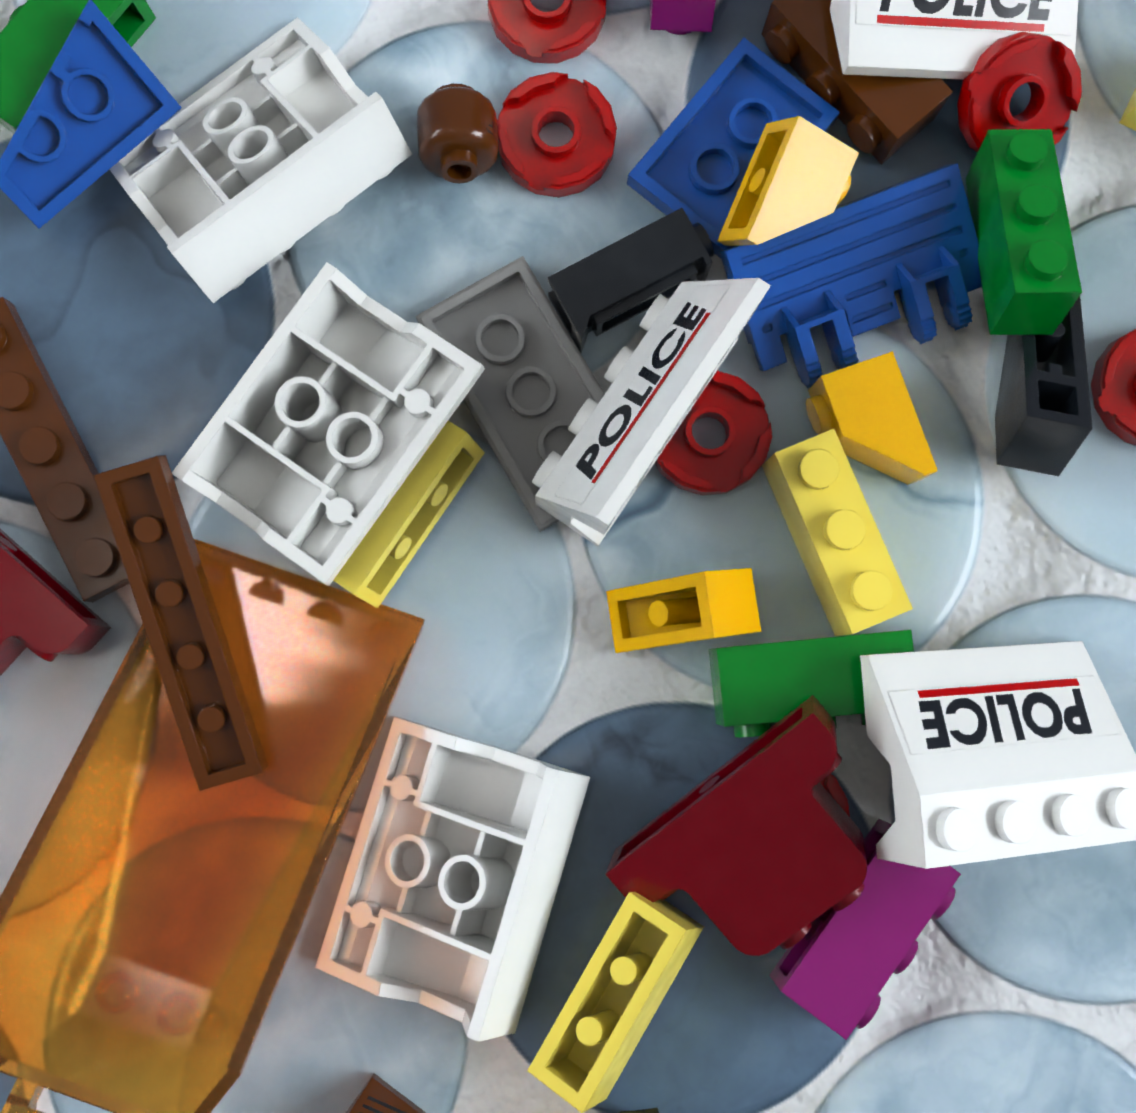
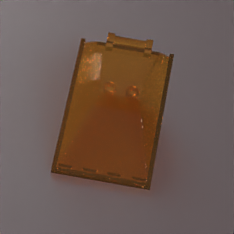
[0,538,425,1113]

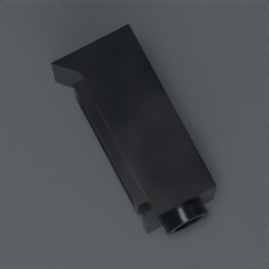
[548,208,714,353]

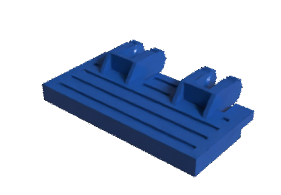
[719,163,982,388]

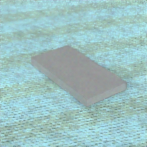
[416,256,605,532]

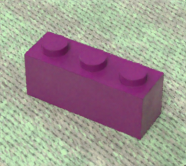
[769,819,961,1040]

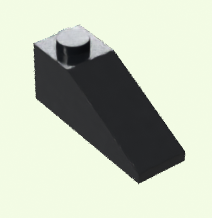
[995,296,1093,476]

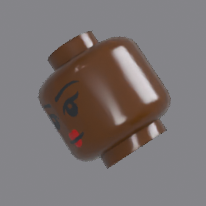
[417,83,498,184]

